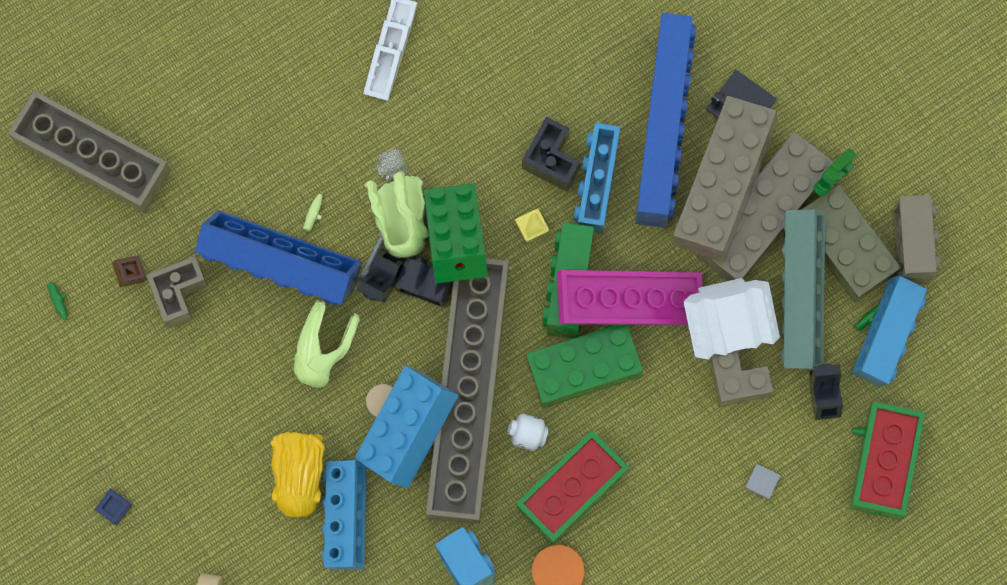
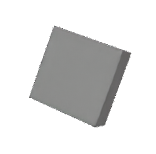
[745,464,781,500]

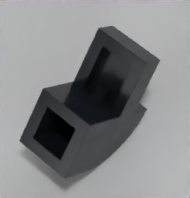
[357,248,405,303]
[809,364,843,420]

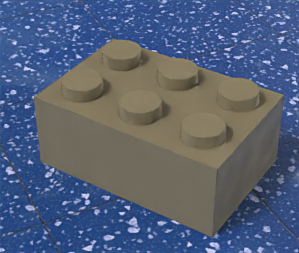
[892,195,940,284]

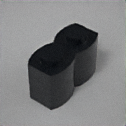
[395,256,454,308]

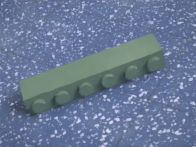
[781,210,825,369]

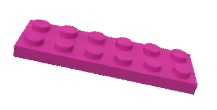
[557,270,702,325]

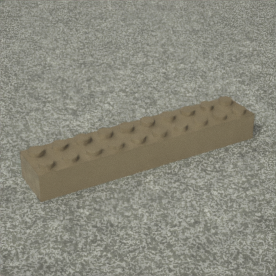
[426,258,509,524]

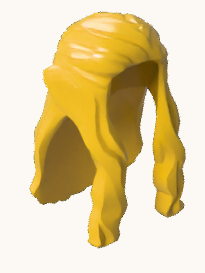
[270,432,325,517]

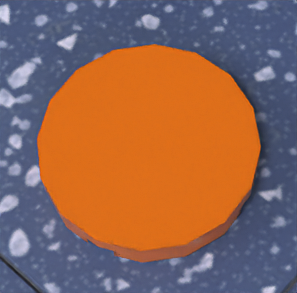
[532,545,585,585]

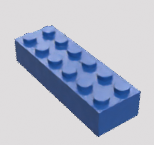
[195,210,363,305]

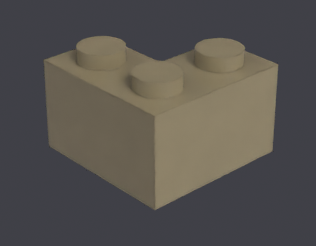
[146,256,208,329]
[709,350,773,407]

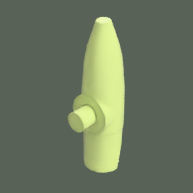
[302,194,322,232]

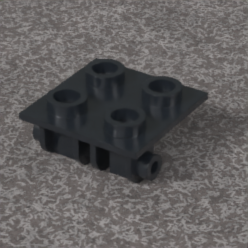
[706,70,777,118]

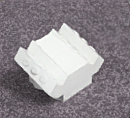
[683,278,780,359]

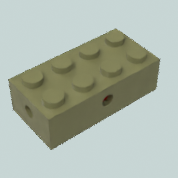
[802,185,901,303]

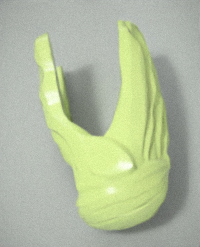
[364,171,429,258]
[294,300,360,388]

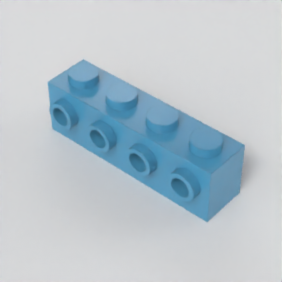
[573,123,620,233]
[852,276,927,386]
[322,460,366,571]

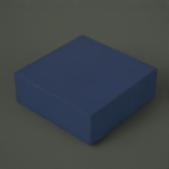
[94,488,132,526]

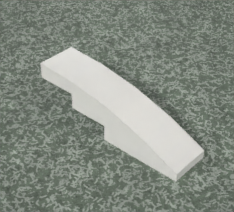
[363,0,418,101]

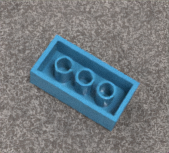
[355,365,459,488]
[435,527,496,585]

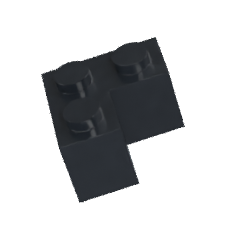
[522,116,580,192]

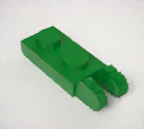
[813,149,857,196]

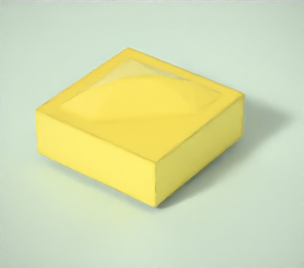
[515,208,550,244]

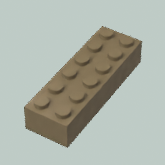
[8,90,171,213]
[673,96,778,262]
[697,132,833,281]

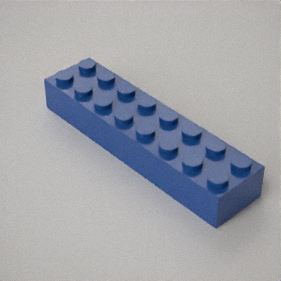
[635,13,697,228]

